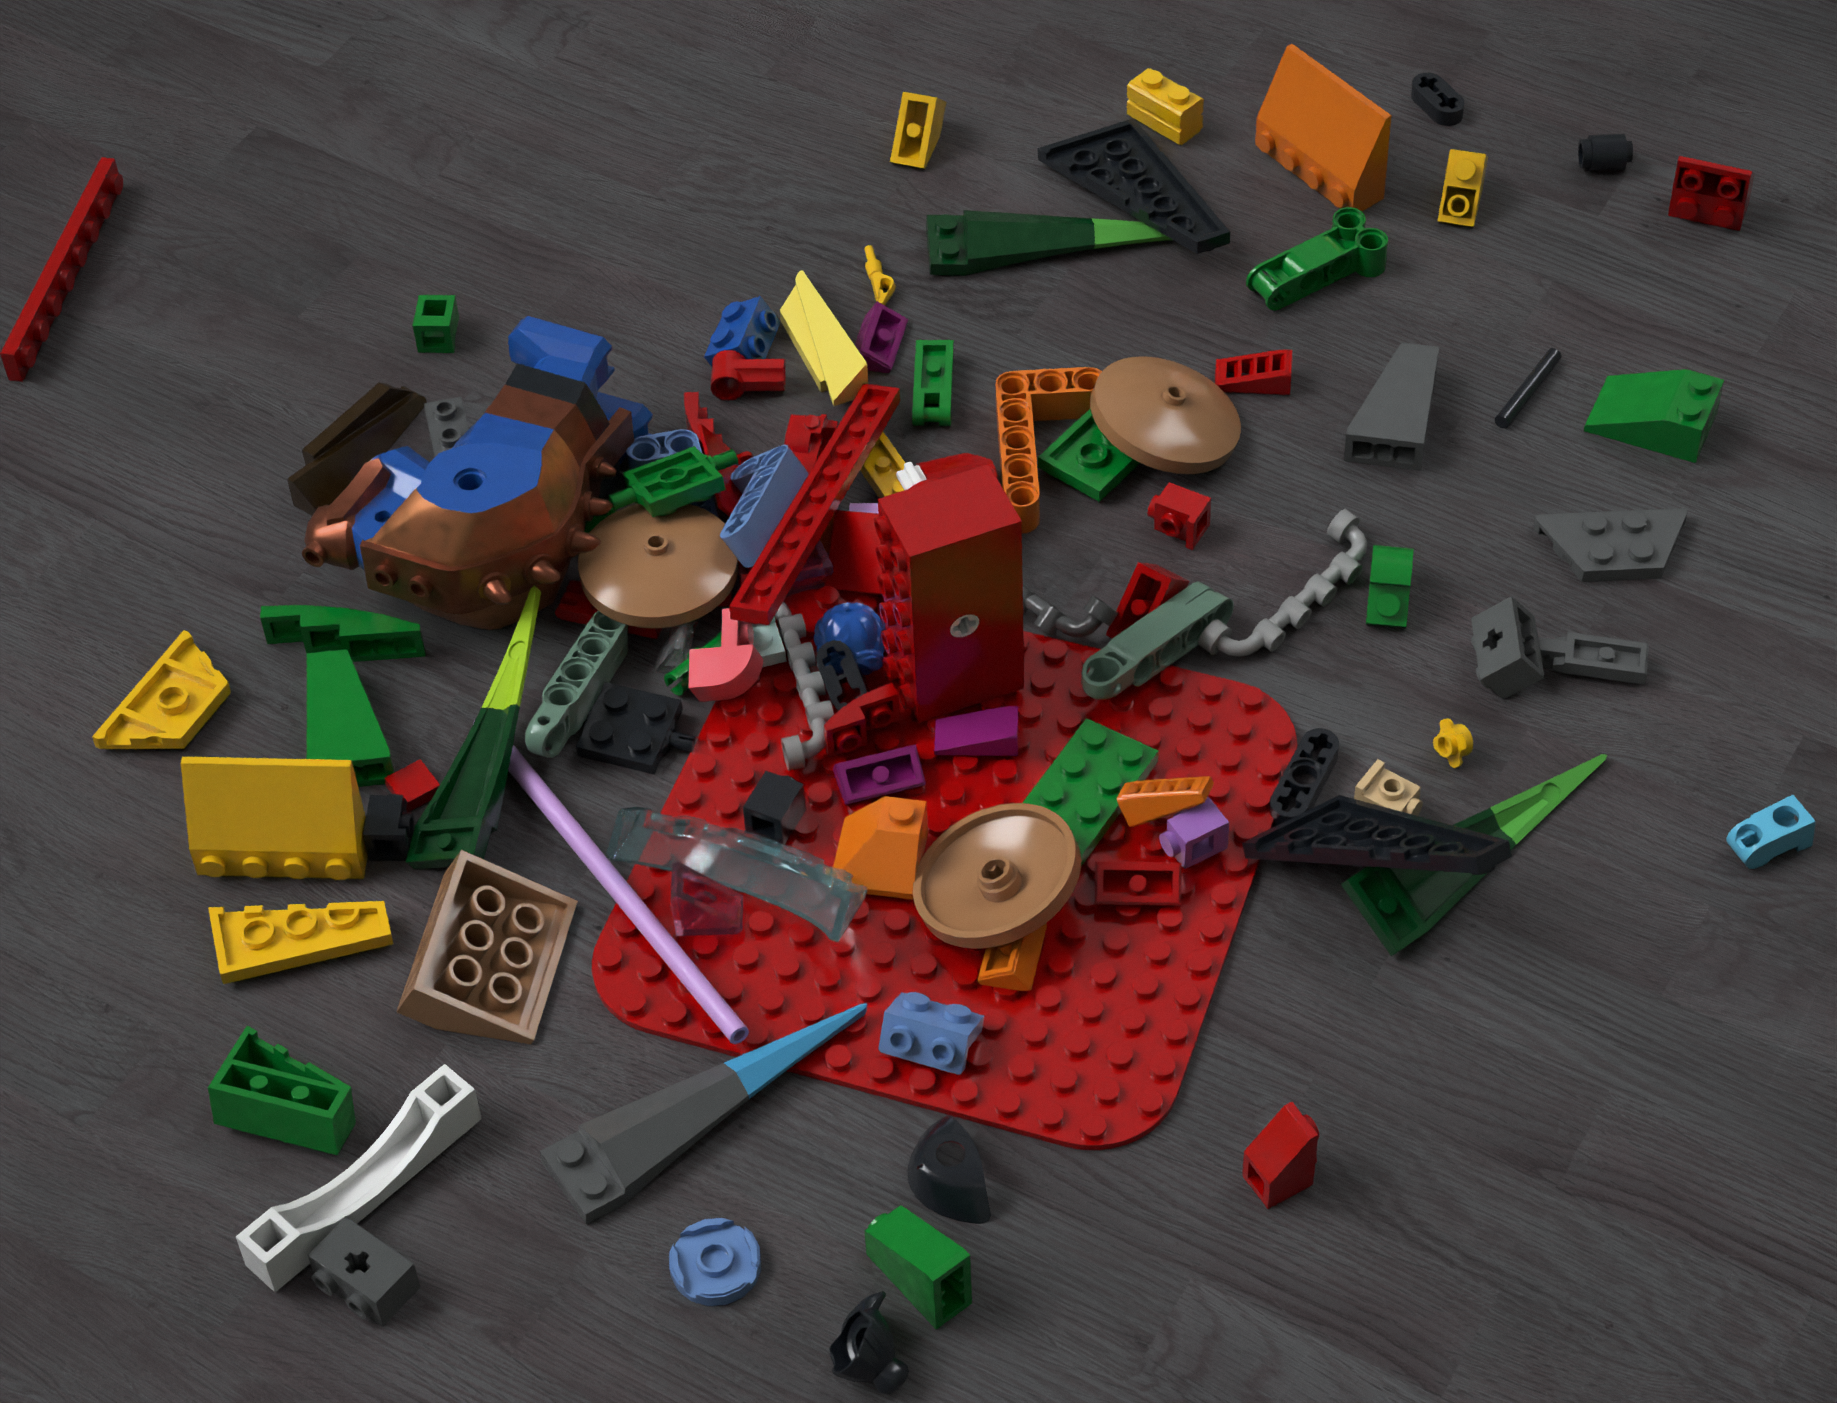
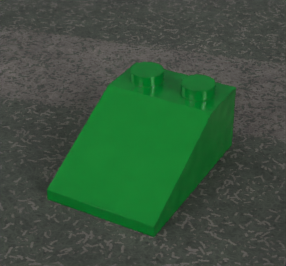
[1584,369,1724,463]

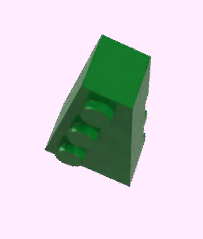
[208,1025,356,1155]

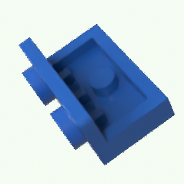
[704,296,780,367]

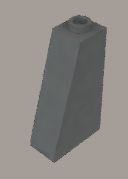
[1344,342,1439,471]

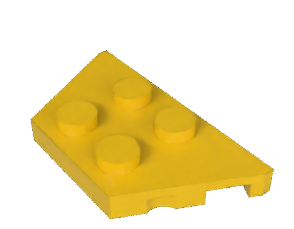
[92,630,231,749]

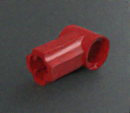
[710,350,786,401]

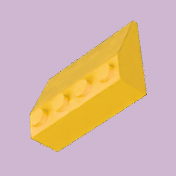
[181,756,368,880]

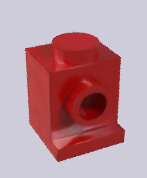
[1147,482,1211,550]

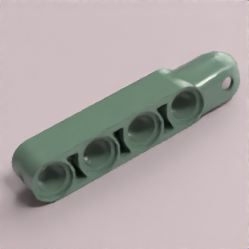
[1081,581,1234,700]
[525,611,629,758]

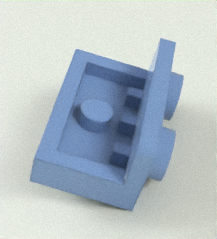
[878,992,984,1075]

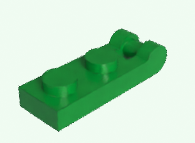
[912,340,954,426]

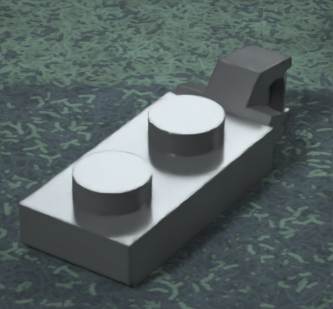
[1538,632,1649,685]

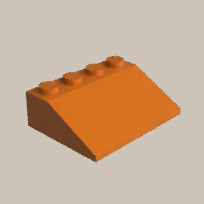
[1255,44,1392,211]

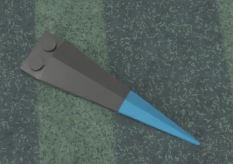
[540,1003,867,1225]

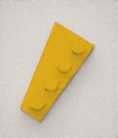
[208,901,394,984]

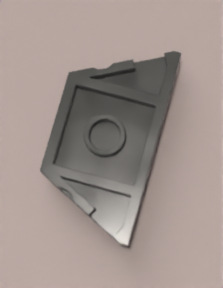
[1533,508,1688,582]

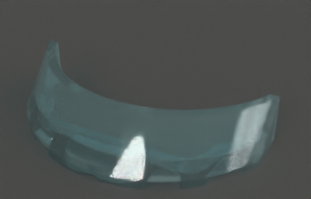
[606,807,867,942]

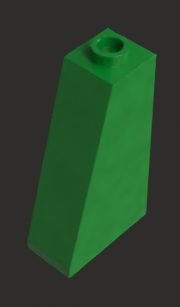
[307,649,395,787]

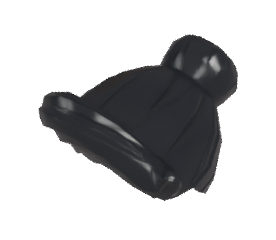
[829,1291,909,1395]

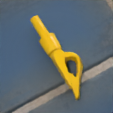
[864,245,896,305]

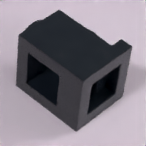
[363,794,414,861]

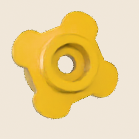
[1433,718,1473,768]

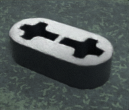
[1411,73,1464,126]
[816,640,870,711]

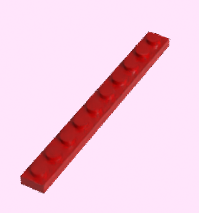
[729,383,901,625]

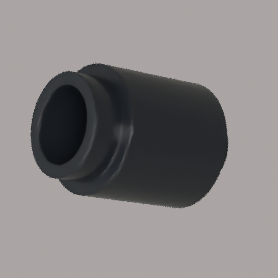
[1578,134,1633,171]

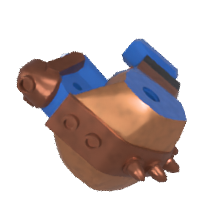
[302,316,653,630]

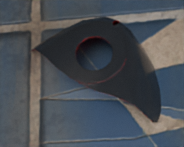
[907,1115,991,1224]

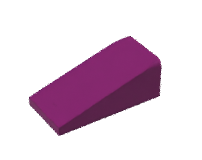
[934,706,1018,756]

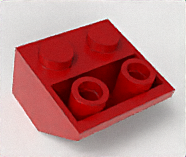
[1668,156,1755,231]

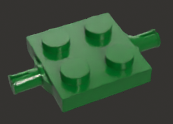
[608,446,738,517]

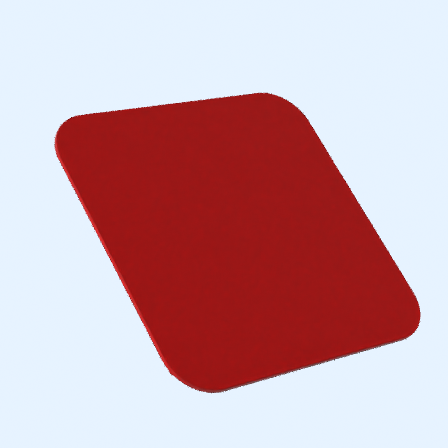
[592,586,1297,1150]

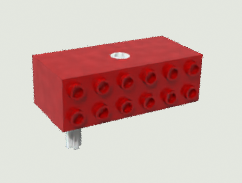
[874,462,1024,723]

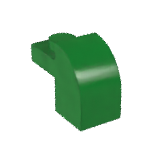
[1366,545,1414,628]

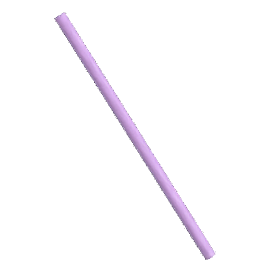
[473,722,749,1044]

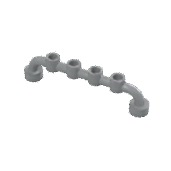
[1198,509,1367,657]
[736,593,834,771]

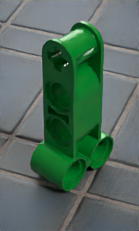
[1246,207,1388,311]

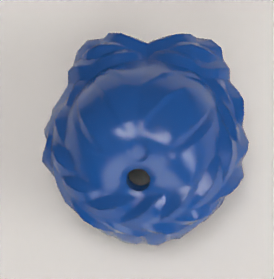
[814,602,886,676]

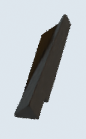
[287,382,427,516]

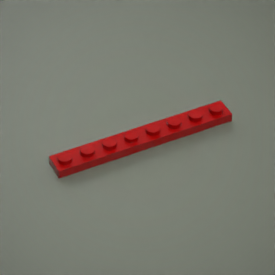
[0,157,123,382]

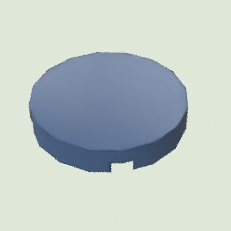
[669,1218,761,1306]

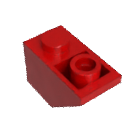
[1242,1102,1320,1209]

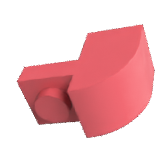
[688,608,763,702]

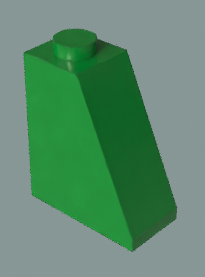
[864,1205,972,1329]

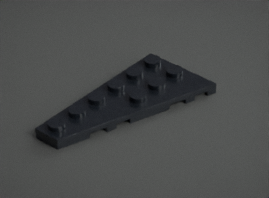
[1037,118,1230,254]
[1242,795,1512,875]

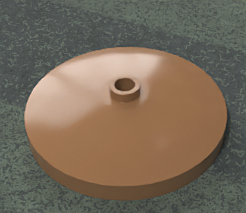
[1090,357,1241,474]
[578,504,739,628]
[913,803,1081,949]

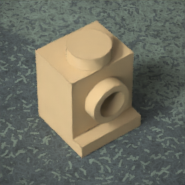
[1354,759,1423,816]

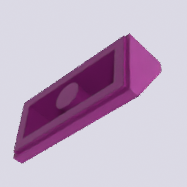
[855,301,909,373]
[833,744,926,805]

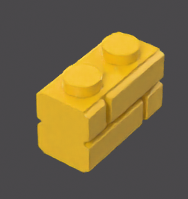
[1127,68,1204,145]

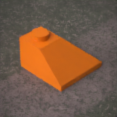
[829,796,928,900]

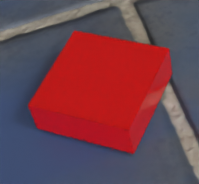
[384,759,440,812]

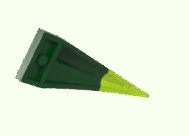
[406,585,541,870]

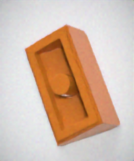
[978,923,1047,991]

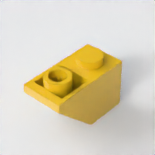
[1437,149,1488,227]

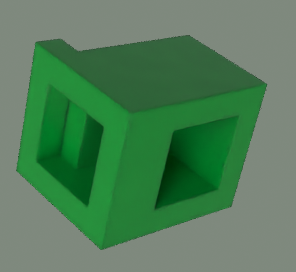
[412,295,459,353]

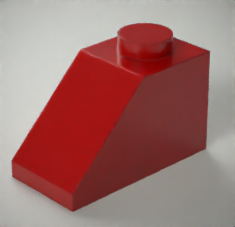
[1106,562,1190,639]

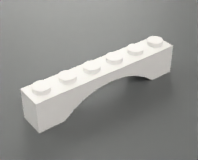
[236,1064,482,1293]

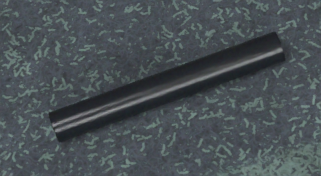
[1495,348,1562,428]

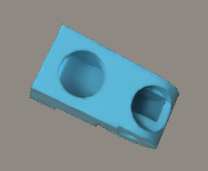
[1726,795,1816,869]

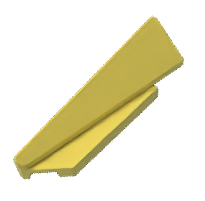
[780,270,868,406]

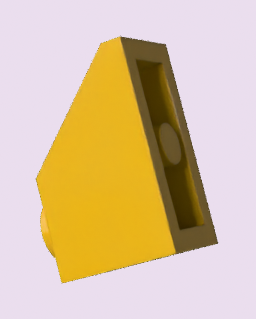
[890,92,946,169]

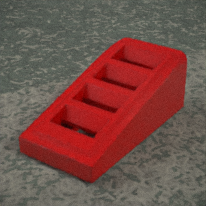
[1215,350,1293,395]

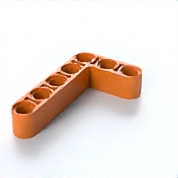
[995,367,1102,534]

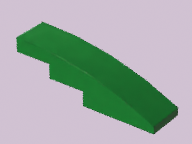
[260,605,426,662]

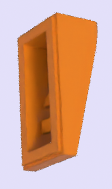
[1117,776,1214,827]

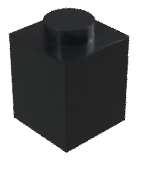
[743,771,806,846]

